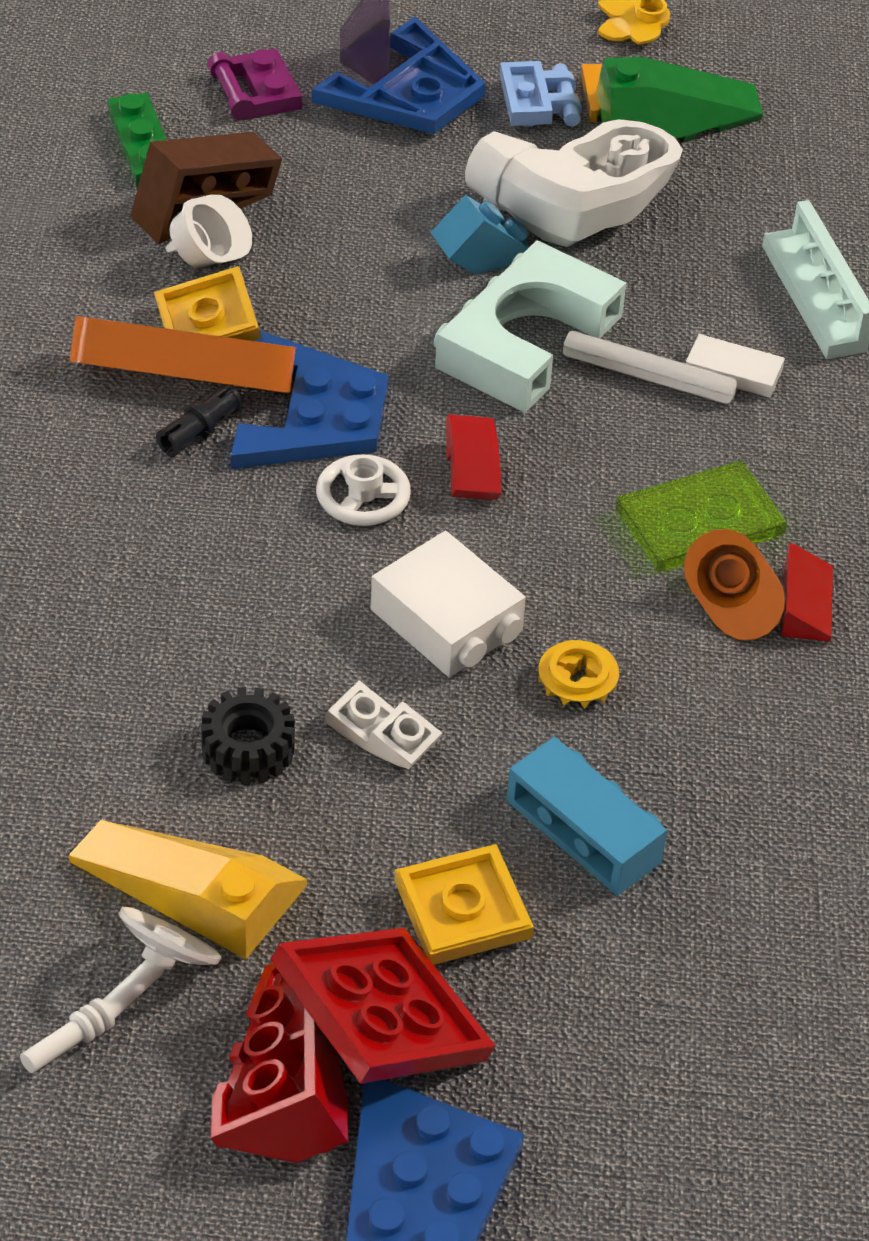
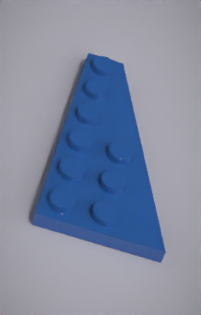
[346,1080,525,1241]

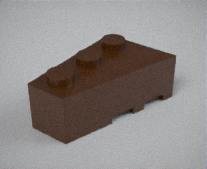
[130,132,282,244]

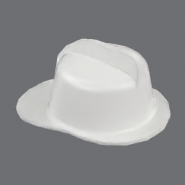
[165,195,252,268]

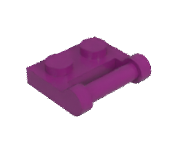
[207,48,302,120]

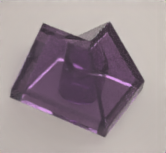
[340,0,390,84]

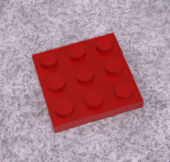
[270,927,496,1084]

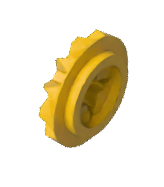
[538,640,619,709]

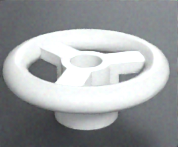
[316,454,411,526]

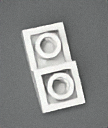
[324,680,442,769]

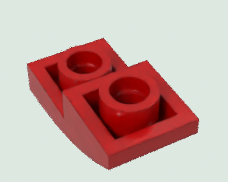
[446,414,501,501]

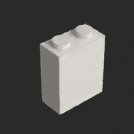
[371,530,526,678]

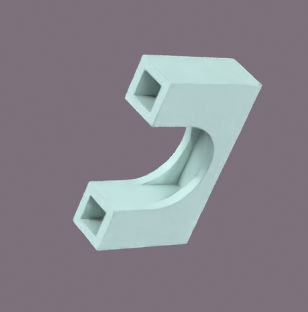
[434,240,626,413]

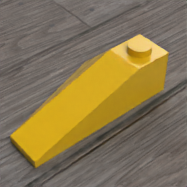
[69,820,307,959]

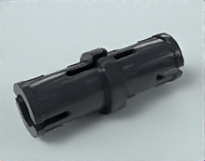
[156,384,243,457]

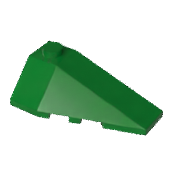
[596,57,763,142]

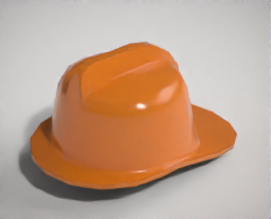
[684,529,785,640]

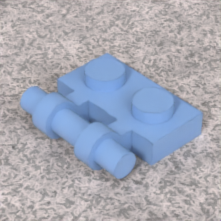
[500,61,582,127]

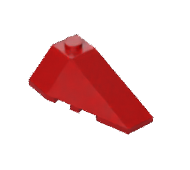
[211,963,348,1163]

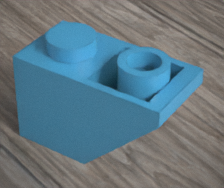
[430,194,530,275]

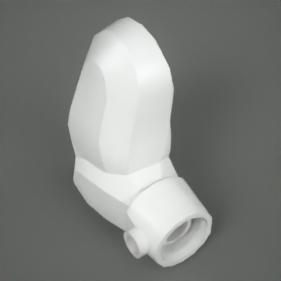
[465,119,683,247]

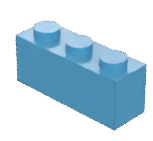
[506,736,667,896]

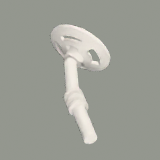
[20,907,221,1073]

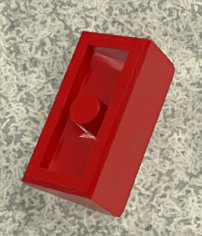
[781,543,833,642]

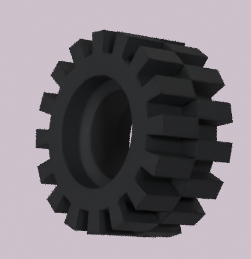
[201,687,295,785]

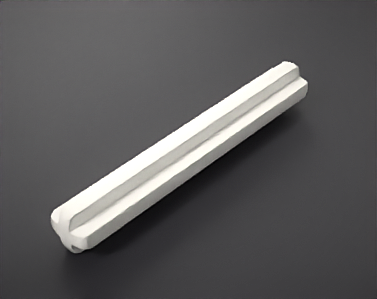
[563,331,737,404]

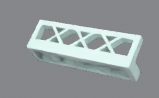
[762,200,869,359]

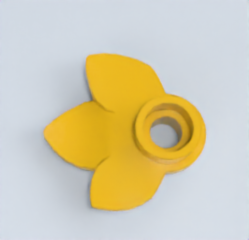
[598,0,670,45]

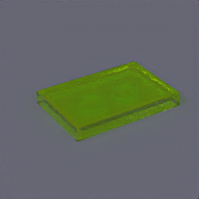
[615,460,787,572]

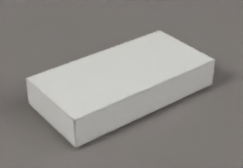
[685,334,785,398]

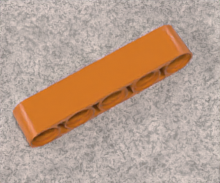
[70,316,296,393]

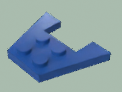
[312,16,485,134]
[231,331,389,469]

